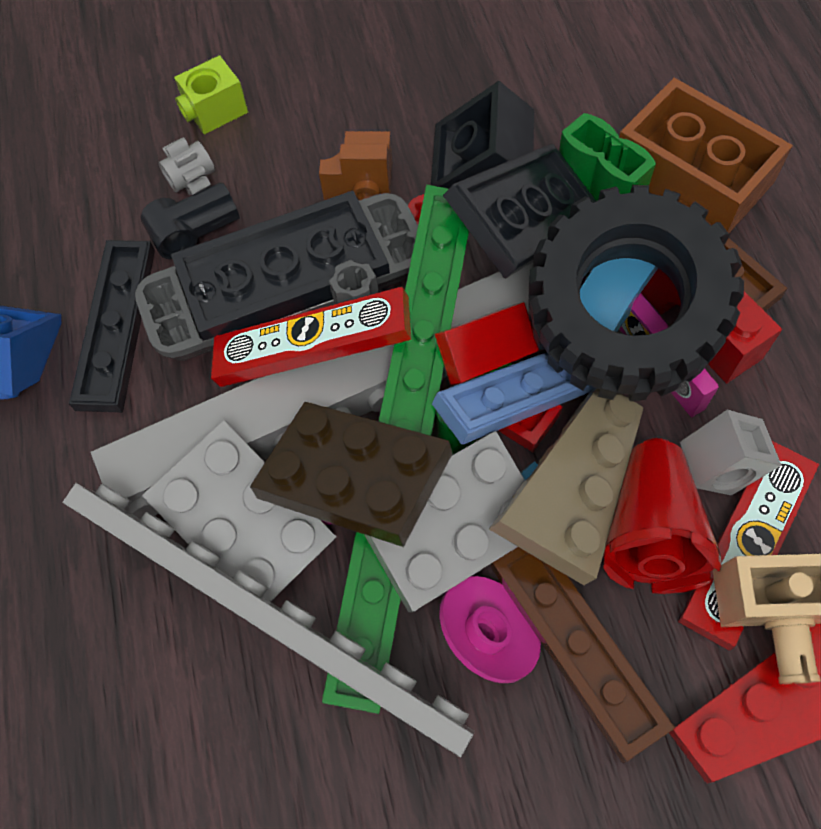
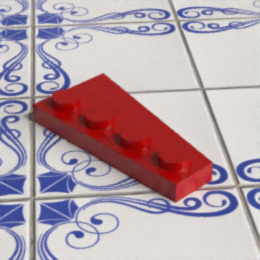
[669,624,821,784]

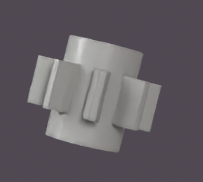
[158,137,215,195]

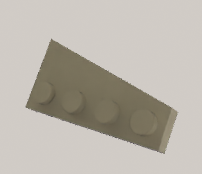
[489,388,644,585]

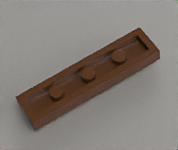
[491,547,675,763]

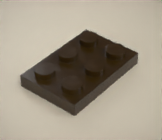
[250,402,452,547]

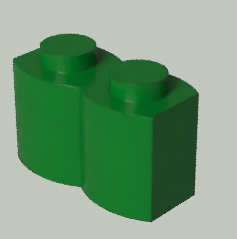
[559,113,656,201]

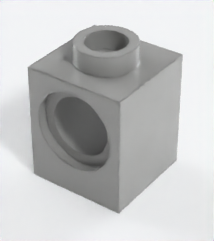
[680,410,781,495]

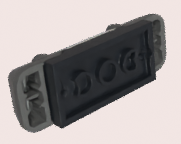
[135,190,418,361]

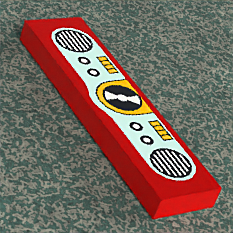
[211,287,411,387]
[678,440,819,651]

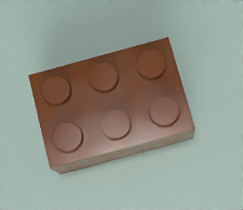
[619,77,793,233]

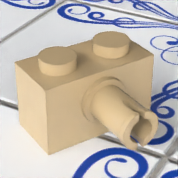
[713,554,821,684]

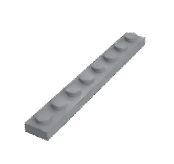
[63,483,474,757]

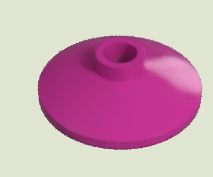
[440,576,541,683]

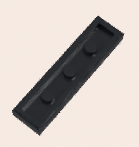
[69,240,155,413]

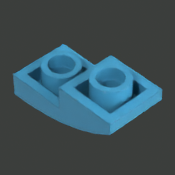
[580,258,658,332]

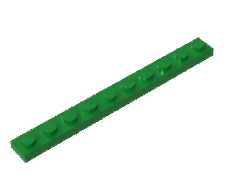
[322,184,469,714]

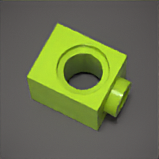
[174,55,248,135]

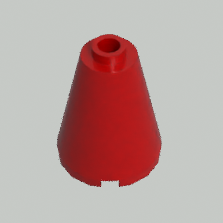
[603,438,721,594]

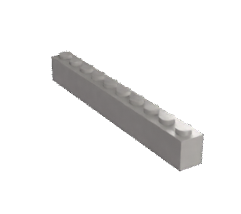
[91,263,534,520]

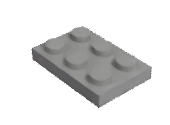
[142,420,336,601]
[364,431,525,612]

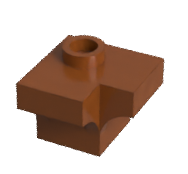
[319,131,392,201]

